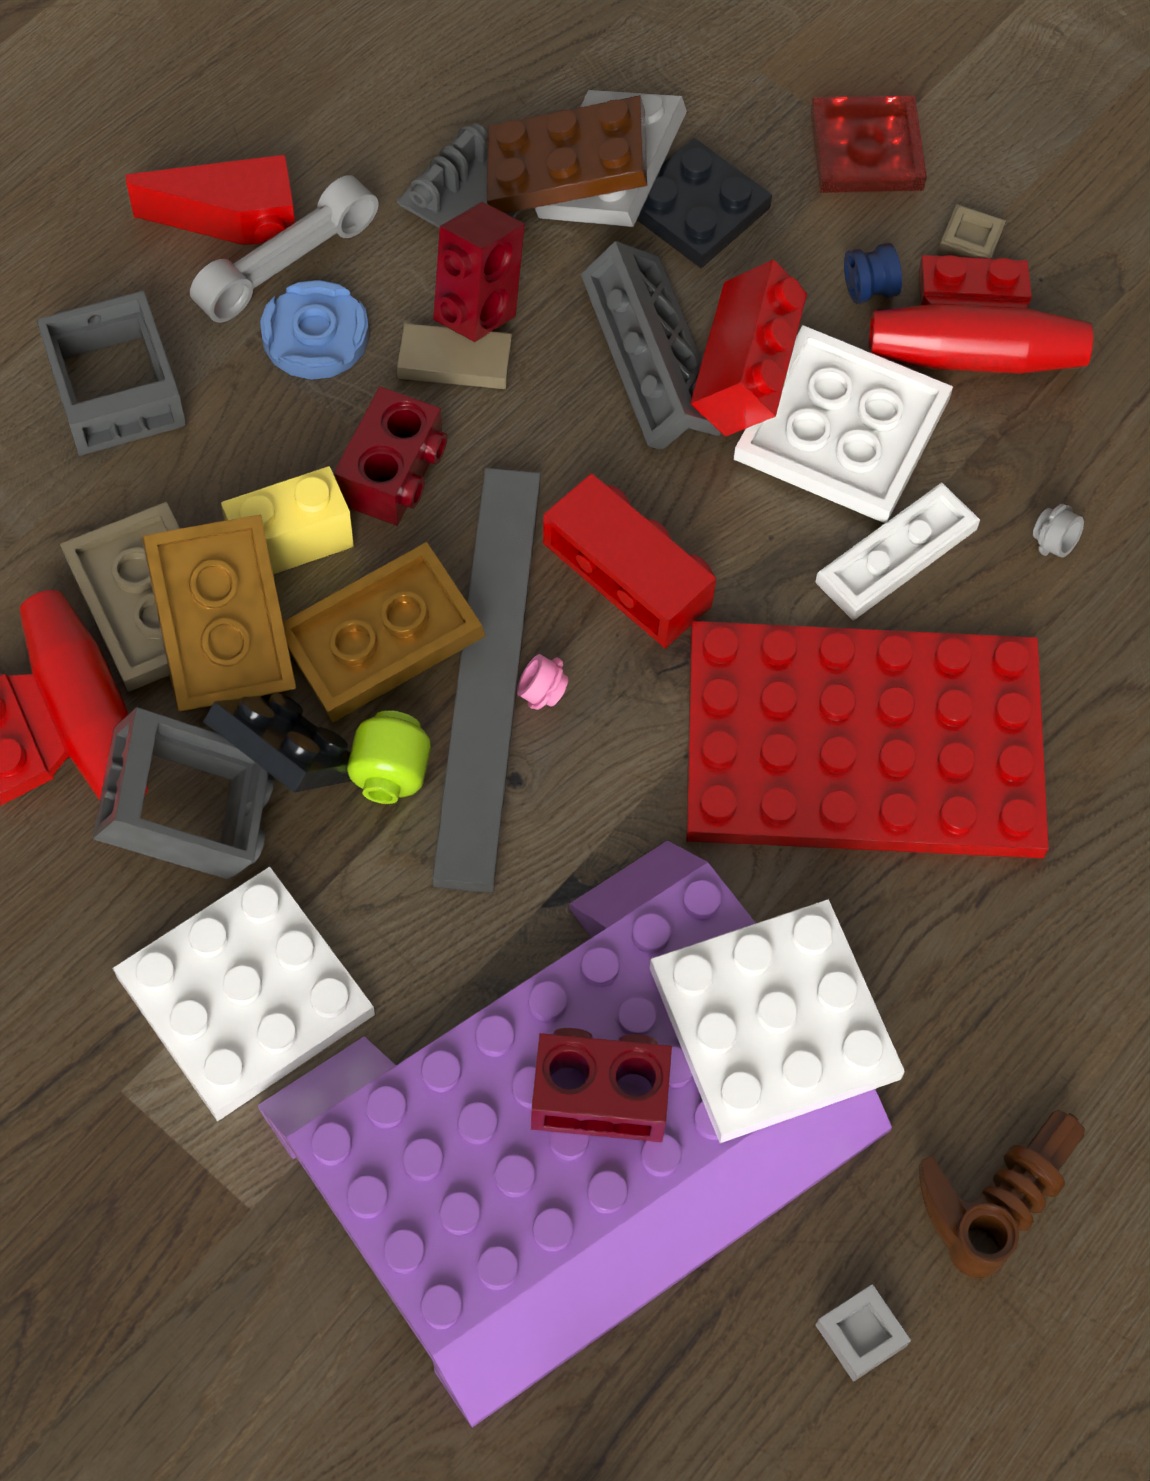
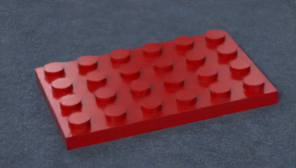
[686,621,1049,858]

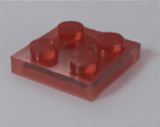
[811,96,927,193]

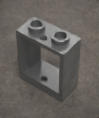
[36,291,186,456]
[92,707,274,880]

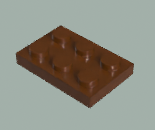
[487,95,647,213]

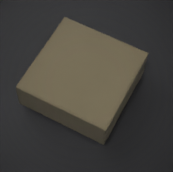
[938,204,1006,259]

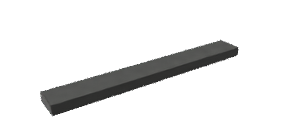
[432,468,541,893]

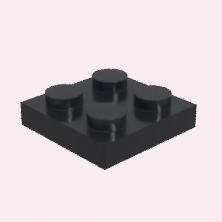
[637,138,772,268]
[203,693,351,793]

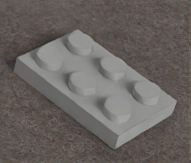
[535,90,687,227]

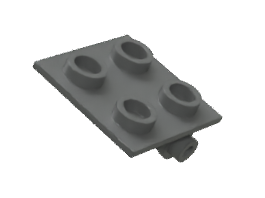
[397,123,521,228]

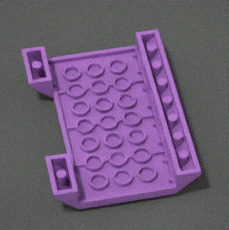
[258,840,892,1428]

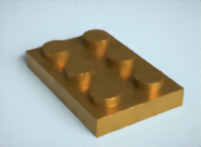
[142,514,296,712]
[283,542,486,723]

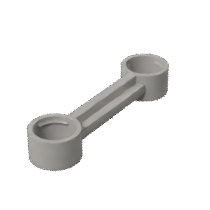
[190,175,379,323]

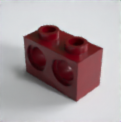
[433,202,525,342]
[333,386,448,526]
[531,1028,672,1142]

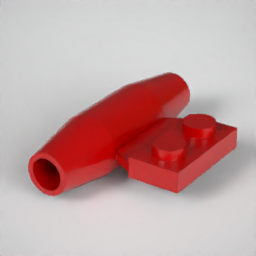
[868,255,1093,374]
[0,590,148,806]

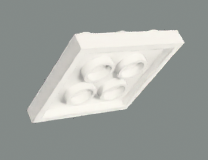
[734,325,953,523]
[113,867,375,1122]
[649,899,905,1143]

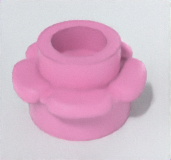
[516,654,568,710]

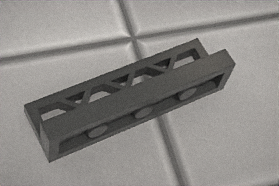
[580,241,721,450]

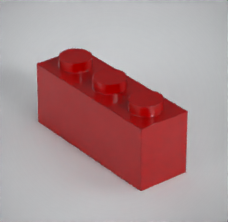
[690,259,807,437]
[543,473,716,649]

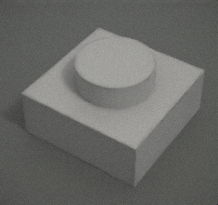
[816,1284,911,1382]

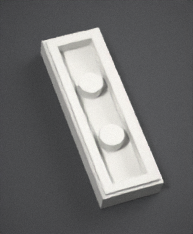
[815,482,980,621]

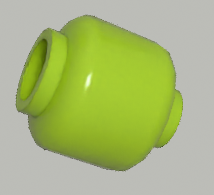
[347,711,431,804]

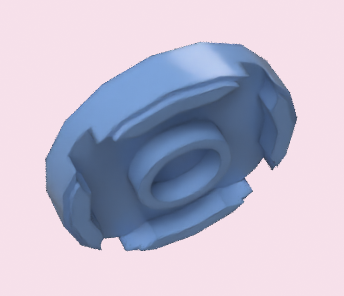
[260,280,370,380]

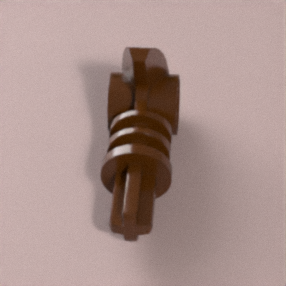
[919,1110,1085,1278]

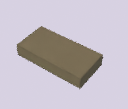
[397,323,512,389]

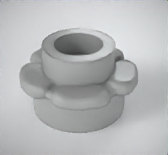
[1033,504,1084,558]

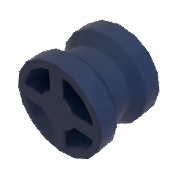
[844,243,902,304]

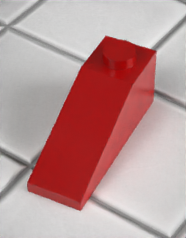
[125,155,295,245]

